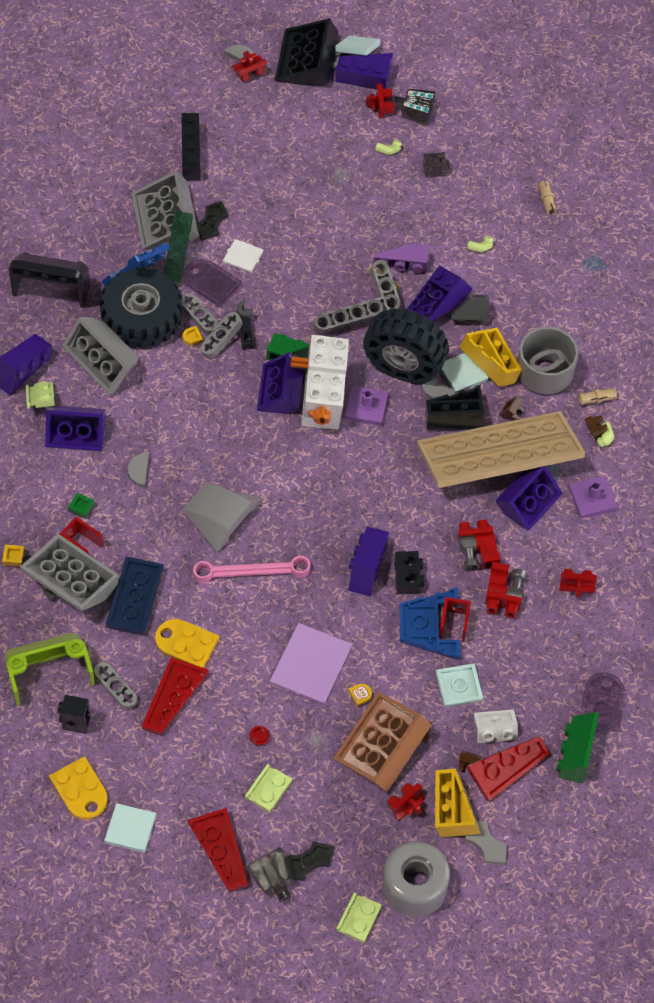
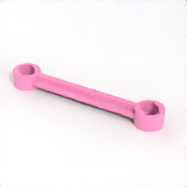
[193,556,310,583]

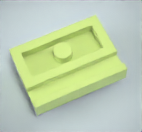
[26,381,55,409]
[245,764,292,813]
[336,892,382,943]

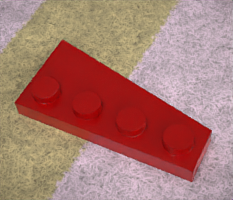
[187,808,249,892]

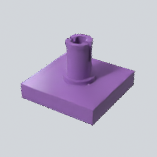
[345,385,389,426]
[568,476,617,519]

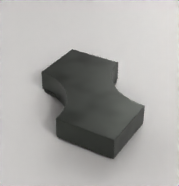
[196,201,228,241]
[285,841,334,881]

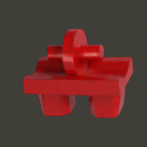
[232,51,267,82]
[365,84,394,118]
[559,569,597,597]
[387,783,425,821]

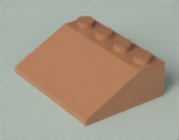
[333,692,432,793]

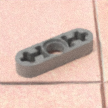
[182,293,218,335]
[201,312,243,359]
[94,662,137,710]

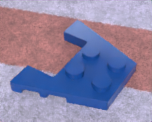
[102,243,170,286]
[399,587,460,659]

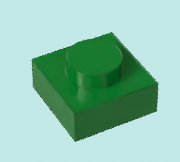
[68,493,94,518]

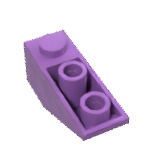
[373,243,429,273]

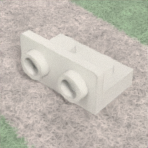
[474,709,518,743]

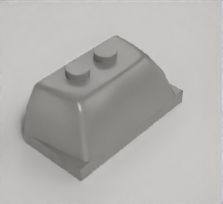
[62,317,139,394]

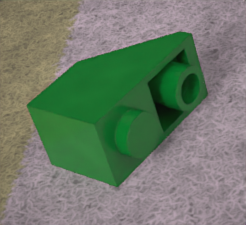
[266,333,309,360]

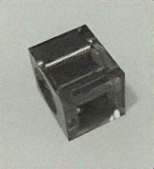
[423,152,449,178]

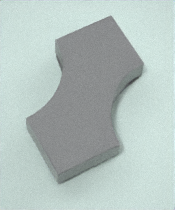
[465,821,507,865]

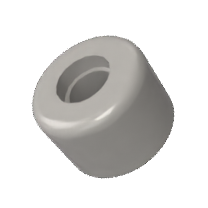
[517,327,578,395]
[382,841,450,917]

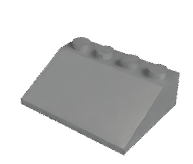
[131,171,199,250]
[20,534,119,611]

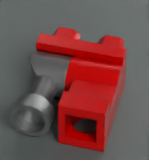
[457,519,501,572]
[485,562,527,618]

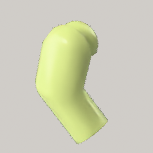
[375,140,402,155]
[467,236,493,253]
[597,422,614,447]

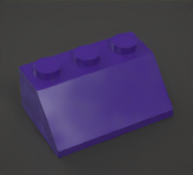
[257,352,304,414]
[45,406,106,451]
[495,466,562,531]

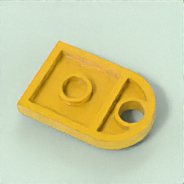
[155,619,220,668]
[49,756,107,820]

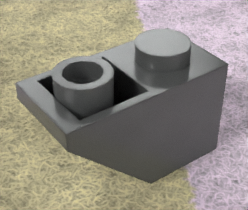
[451,294,489,323]

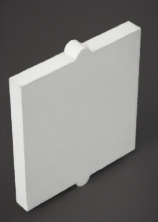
[223,239,264,273]

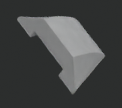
[182,483,263,554]

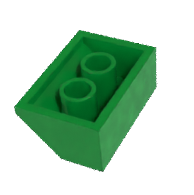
[556,712,599,783]

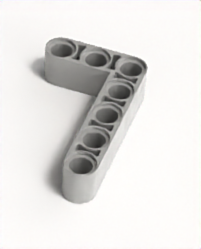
[312,260,400,334]

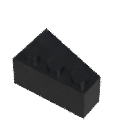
[425,385,484,430]

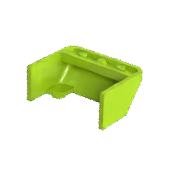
[4,633,95,706]

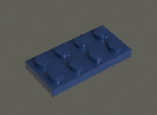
[106,556,164,636]

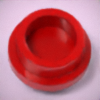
[249,726,270,746]

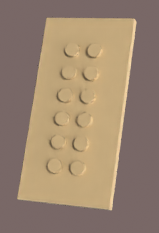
[417,411,585,488]

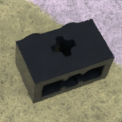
[57,695,91,734]

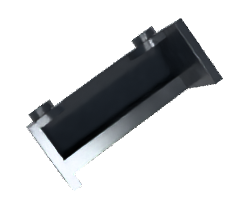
[9,253,90,308]

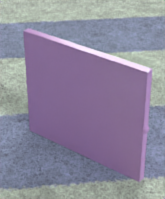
[270,623,353,704]

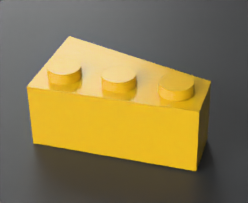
[459,327,522,387]
[435,768,481,837]

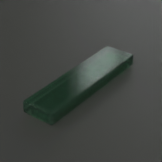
[164,211,194,286]

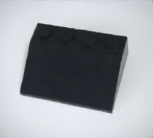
[275,18,339,86]

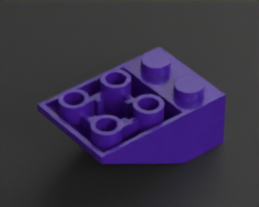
[407,265,473,321]

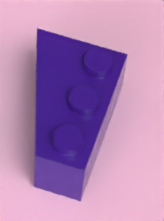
[335,53,393,90]
[0,334,52,396]

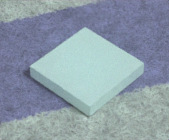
[335,36,380,56]
[441,353,489,394]
[435,664,483,708]
[104,803,156,853]

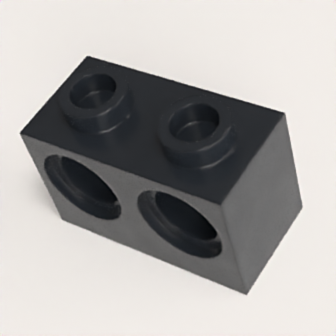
[394,551,424,594]

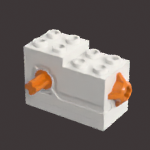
[291,335,349,429]

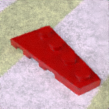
[142,657,209,735]
[465,736,550,800]

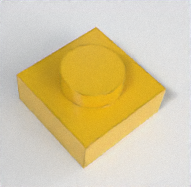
[2,544,25,567]

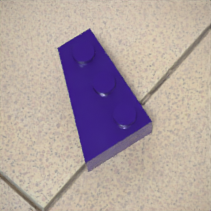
[348,526,389,597]

